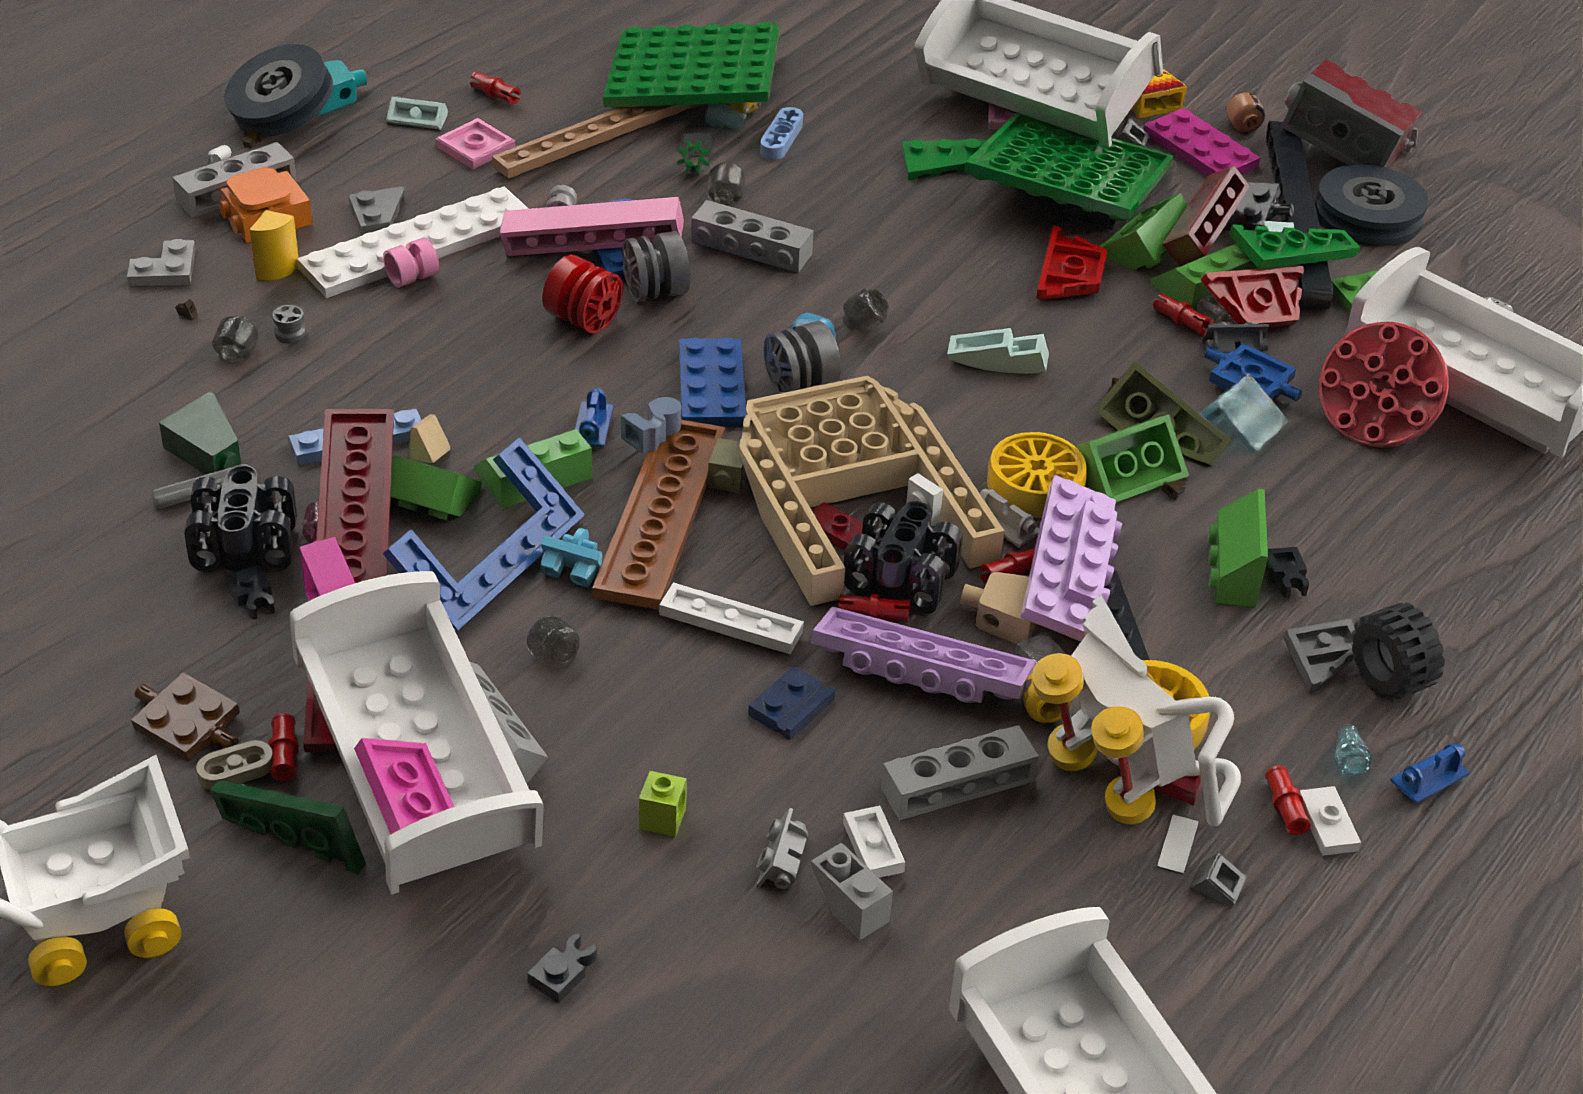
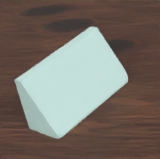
[386,96,448,130]

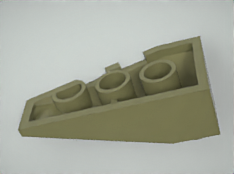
[1094,361,1232,466]

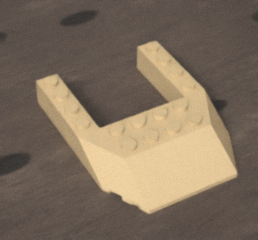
[739,375,1004,606]

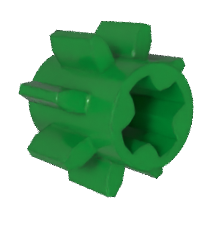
[677,140,710,175]

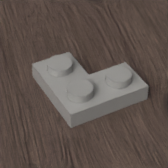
[127,239,196,286]

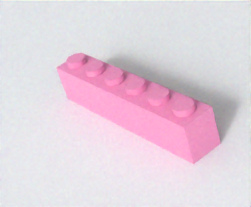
[500,197,684,256]

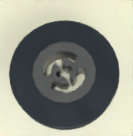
[224,44,333,137]
[1315,164,1428,245]

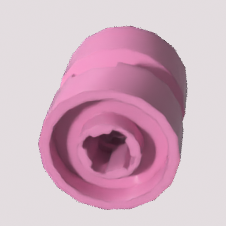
[383,237,439,288]

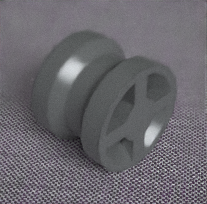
[272,305,306,343]

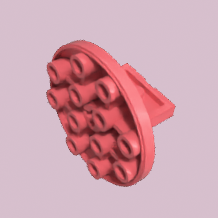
[1319,322,1449,448]

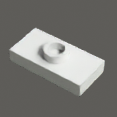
[1299,786,1361,856]

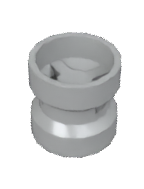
[546,185,577,207]

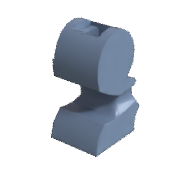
[621,397,682,454]

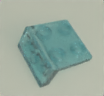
[1199,373,1288,453]

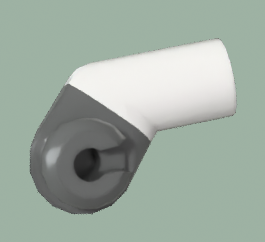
[208,145,232,165]

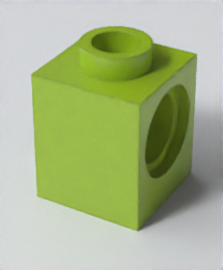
[639,771,687,837]

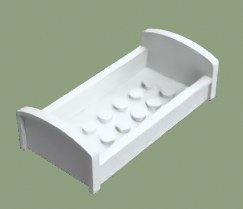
[914,0,1163,147]
[1345,247,1583,458]
[290,571,544,895]
[949,907,1217,1094]

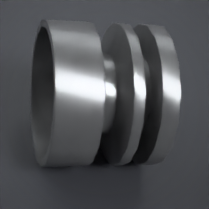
[622,231,690,302]
[763,320,841,394]

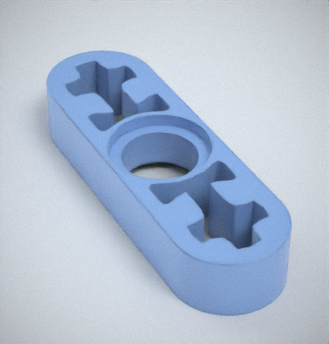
[760,107,803,160]

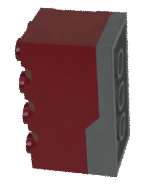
[1281,59,1422,168]

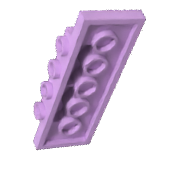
[1020,475,1122,642]
[811,607,1036,703]

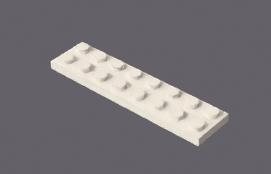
[297,187,529,298]

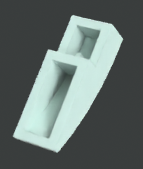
[947,328,1049,374]

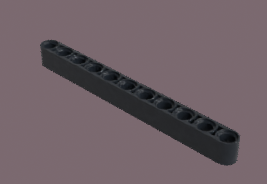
[1266,121,1333,309]

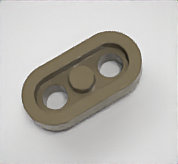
[196,740,273,790]

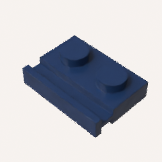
[748,666,835,740]

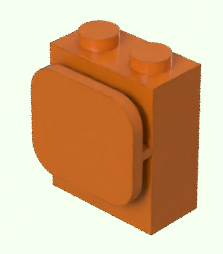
[219,167,313,243]

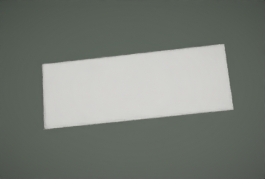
[1157,815,1198,874]

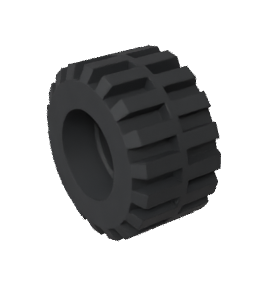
[1351,602,1445,701]

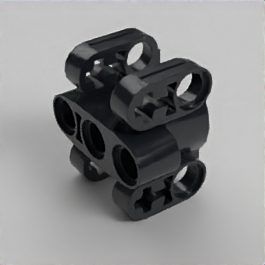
[184,465,297,572]
[843,501,963,614]

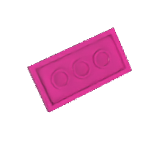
[1143,108,1260,176]

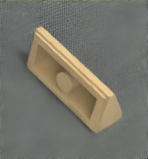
[408,414,450,463]

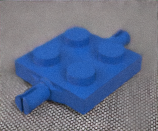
[1204,344,1303,407]

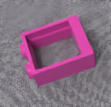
[299,537,355,601]

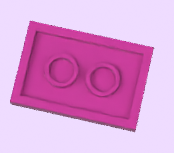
[354,738,454,834]

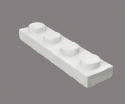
[659,583,804,654]

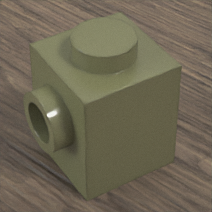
[708,438,749,493]

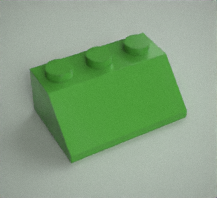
[1100,193,1188,270]
[1150,243,1259,311]
[1075,414,1189,502]
[474,429,592,508]
[391,455,483,520]
[1207,488,1268,608]

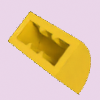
[250,210,299,281]

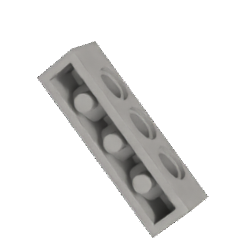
[172,142,297,218]
[691,200,814,273]
[469,661,548,784]
[881,725,1039,821]

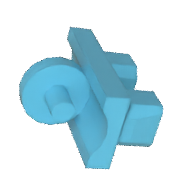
[540,528,602,588]

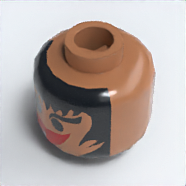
[1226,92,1266,132]

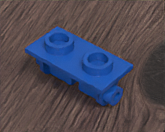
[575,388,614,447]
[1390,743,1470,804]

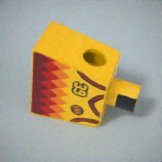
[1131,69,1187,119]

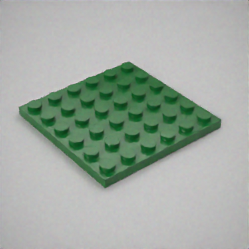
[602,22,780,107]
[964,112,1174,221]

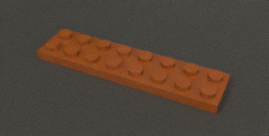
[592,420,725,610]

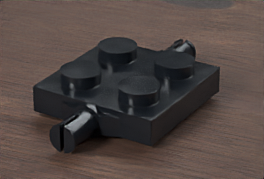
[1222,183,1294,231]

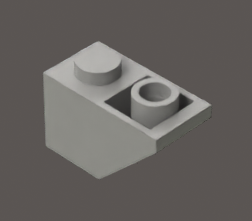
[811,842,893,941]

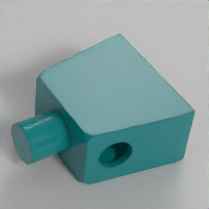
[318,60,367,115]

